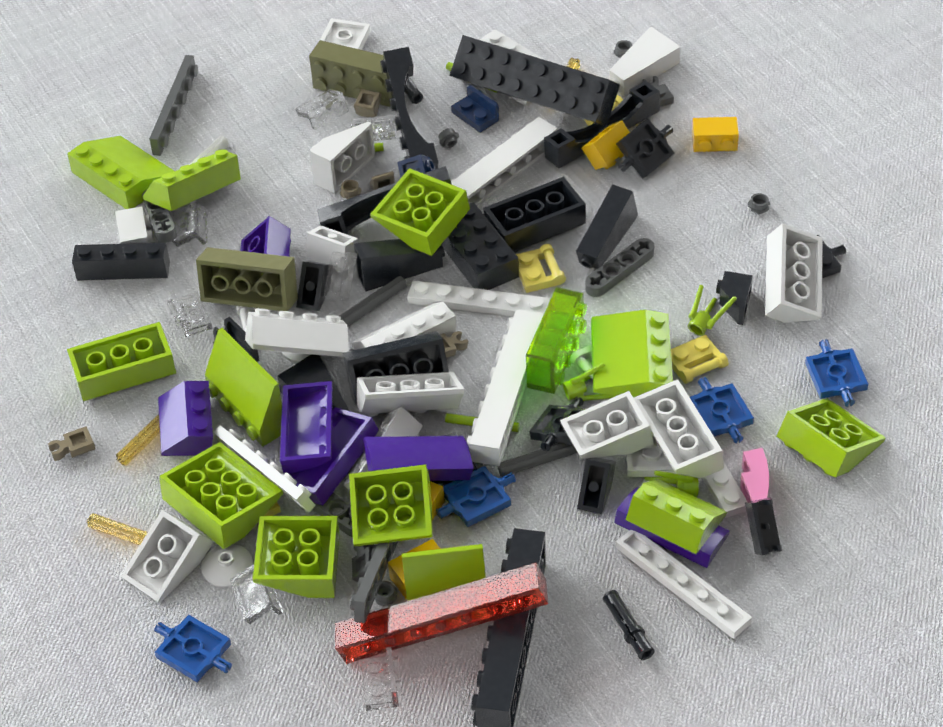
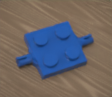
[805,339,868,407]
[689,377,754,444]
[436,466,516,528]
[154,615,232,683]

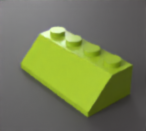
[143,149,241,211]
[67,322,176,401]

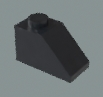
[296,261,333,311]
[716,271,753,325]
[577,457,616,514]

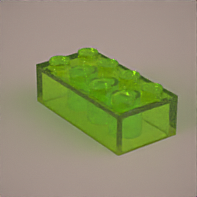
[526,287,587,394]

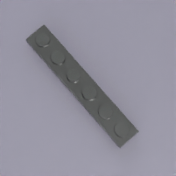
[149,55,198,156]
[350,541,398,623]

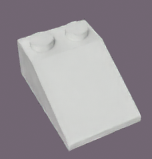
[309,122,375,194]
[560,391,653,459]
[121,510,214,603]

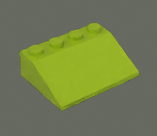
[67,135,174,209]
[591,309,673,398]
[205,328,282,447]
[159,442,283,549]

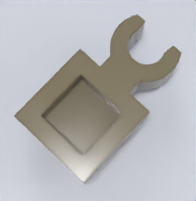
[440,331,469,358]
[48,426,95,461]

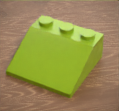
[370,168,470,256]
[776,398,886,478]
[349,465,433,547]
[626,479,727,554]
[252,516,340,598]
[402,544,489,627]

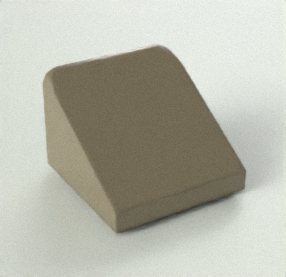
[354,89,382,119]
[370,171,395,191]

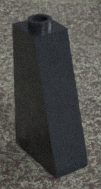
[576,184,638,269]
[354,239,445,292]
[277,354,349,411]

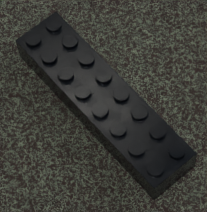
[449,35,620,126]
[471,528,546,727]

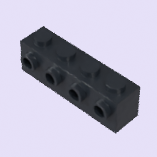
[72,242,170,281]

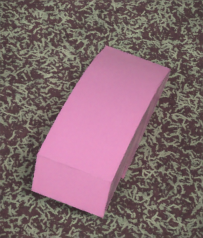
[740,448,769,502]

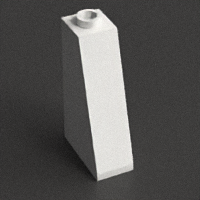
[609,27,681,97]

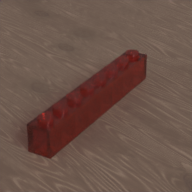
[335,563,548,664]

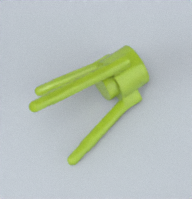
[687,285,737,336]
[562,363,616,401]
[644,470,699,497]

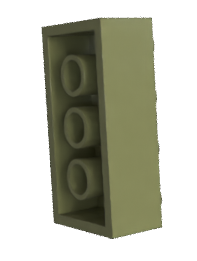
[309,40,392,107]
[196,247,298,311]

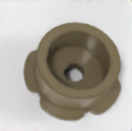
[340,180,362,199]

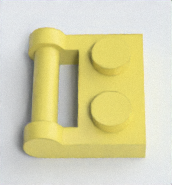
[516,244,566,293]
[671,334,729,384]

